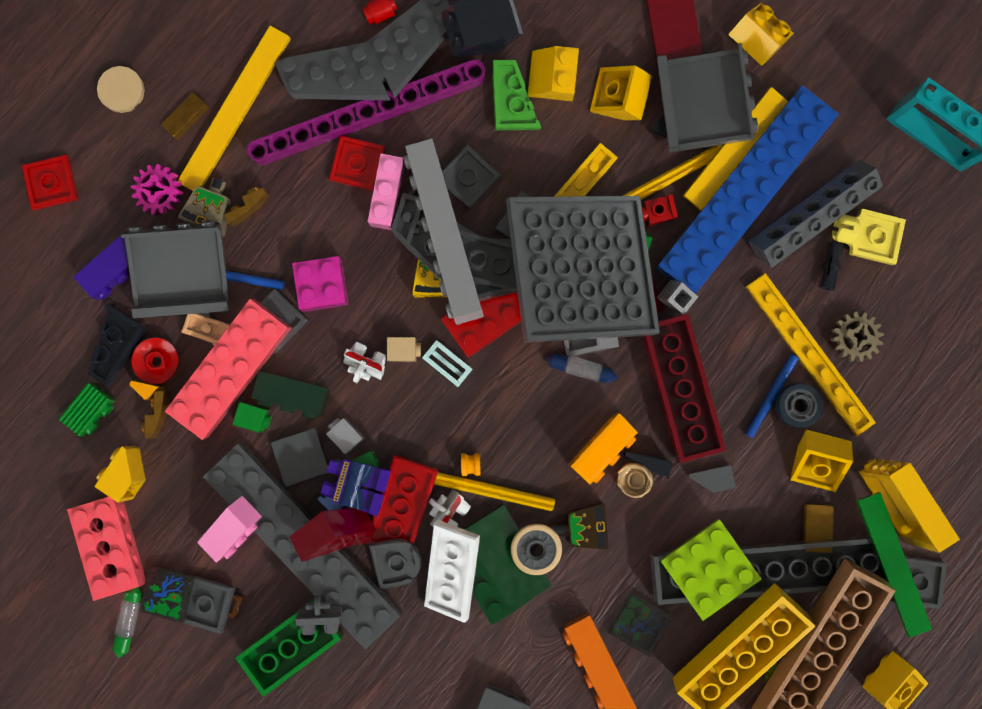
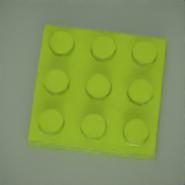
[660,519,761,621]

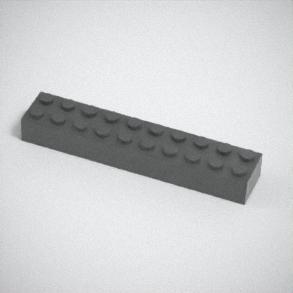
[203,443,402,650]
[650,535,886,605]

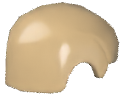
[617,462,653,498]

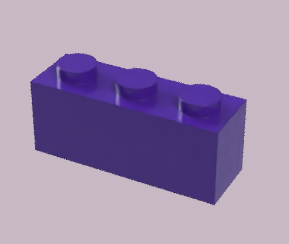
[73,236,130,300]

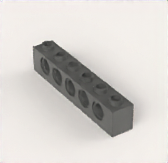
[749,160,883,268]

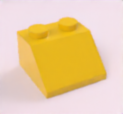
[528,46,579,101]
[590,65,652,120]
[790,430,853,492]
[862,651,928,709]

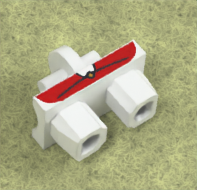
[343,342,386,383]
[429,489,471,527]

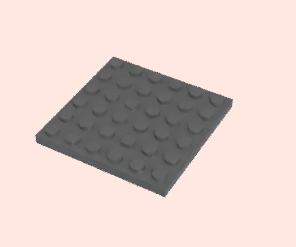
[506,196,660,343]

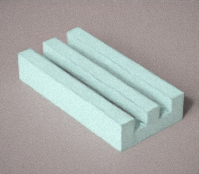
[422,340,473,387]

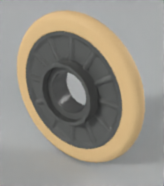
[511,524,562,575]

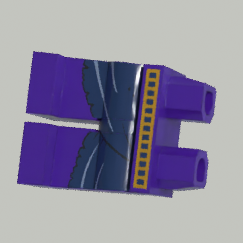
[321,459,392,516]

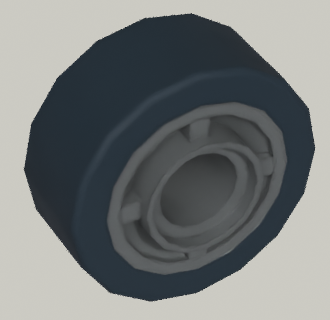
[775,383,823,428]

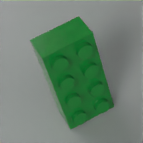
[235,598,344,697]

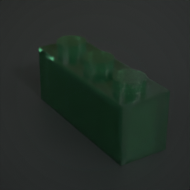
[252,371,330,419]

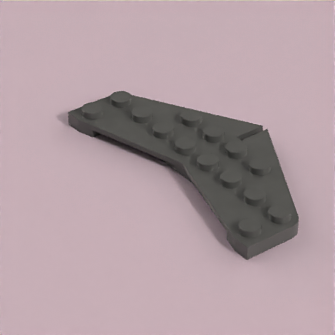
[275,0,450,100]
[392,193,518,301]

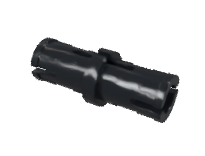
[820,242,844,291]

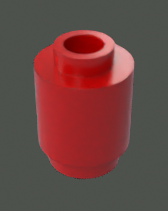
[362,0,398,24]

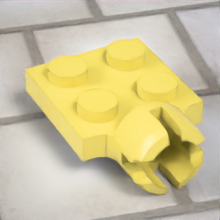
[832,209,906,265]

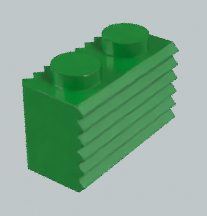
[58,382,115,436]

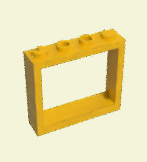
[859,458,960,553]

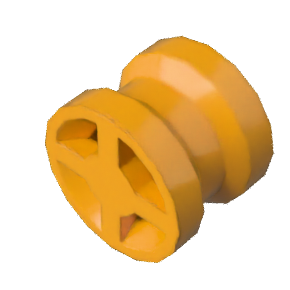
[461,453,481,476]

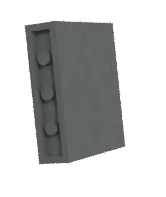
[657,43,758,153]
[121,221,230,318]

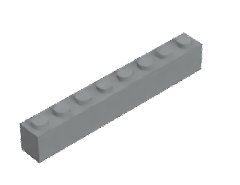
[403,139,484,325]

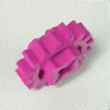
[131,164,183,215]

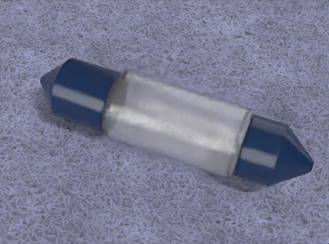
[545,352,617,384]

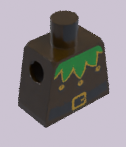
[554,503,609,550]

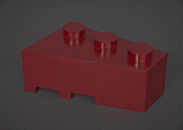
[289,508,377,562]

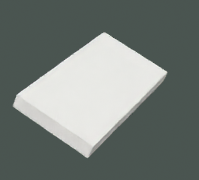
[424,520,480,623]

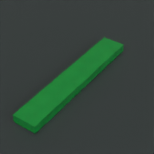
[856,492,932,637]

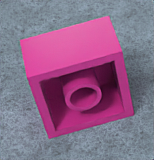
[292,256,349,312]

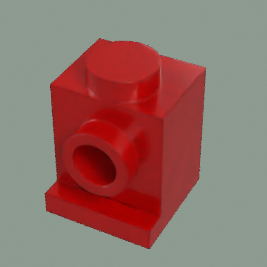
[642,194,678,227]

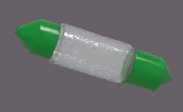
[112,587,142,658]

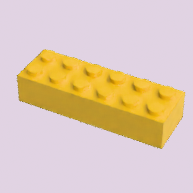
[672,583,816,709]

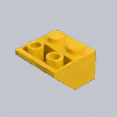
[728,3,794,66]
[94,445,146,503]

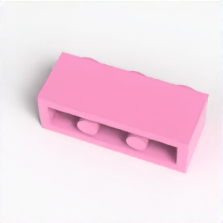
[368,154,406,230]
[197,496,262,563]

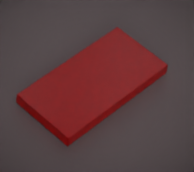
[366,455,439,545]

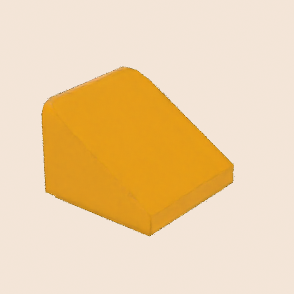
[129,381,164,400]

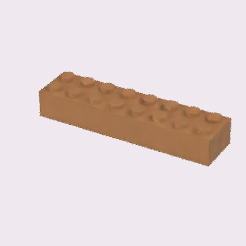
[751,559,896,709]

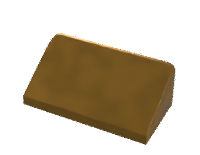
[161,92,209,140]
[803,504,834,553]

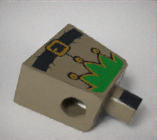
[178,178,232,237]

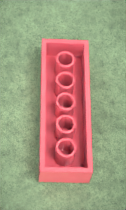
[165,299,292,440]

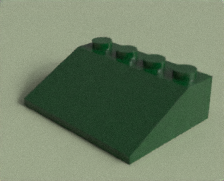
[463,505,552,625]

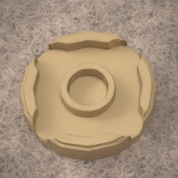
[97,66,145,113]

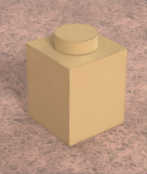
[387,337,421,362]

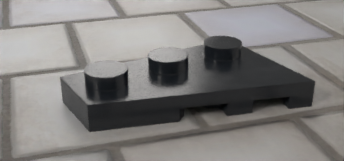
[88,304,147,387]

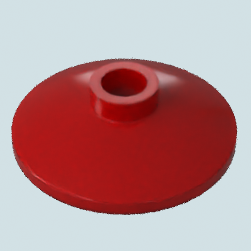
[132,338,179,384]

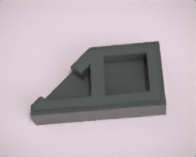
[688,465,736,493]

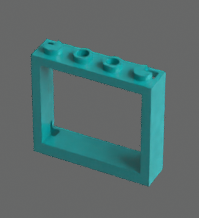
[886,77,982,172]

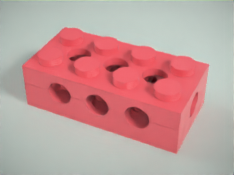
[67,497,147,601]

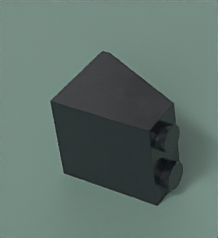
[441,0,523,57]

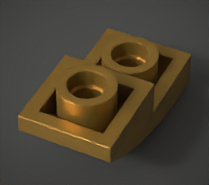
[224,187,269,227]
[142,391,170,439]

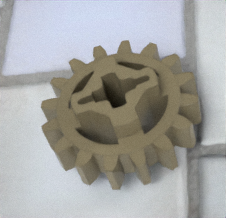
[831,312,884,362]

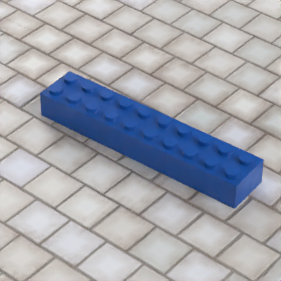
[655,85,839,294]

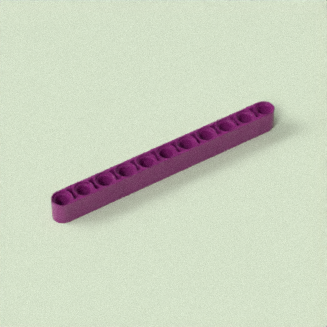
[247,60,485,165]

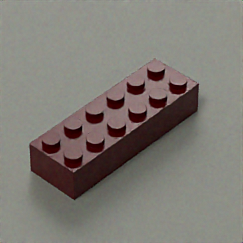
[642,314,727,463]

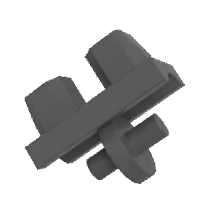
[295,595,342,635]

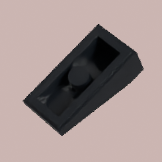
[623,451,672,479]

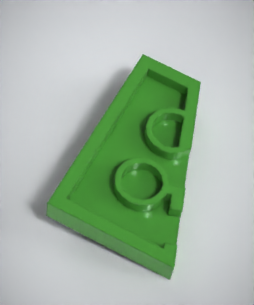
[492,60,541,130]

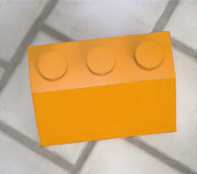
[568,413,638,484]

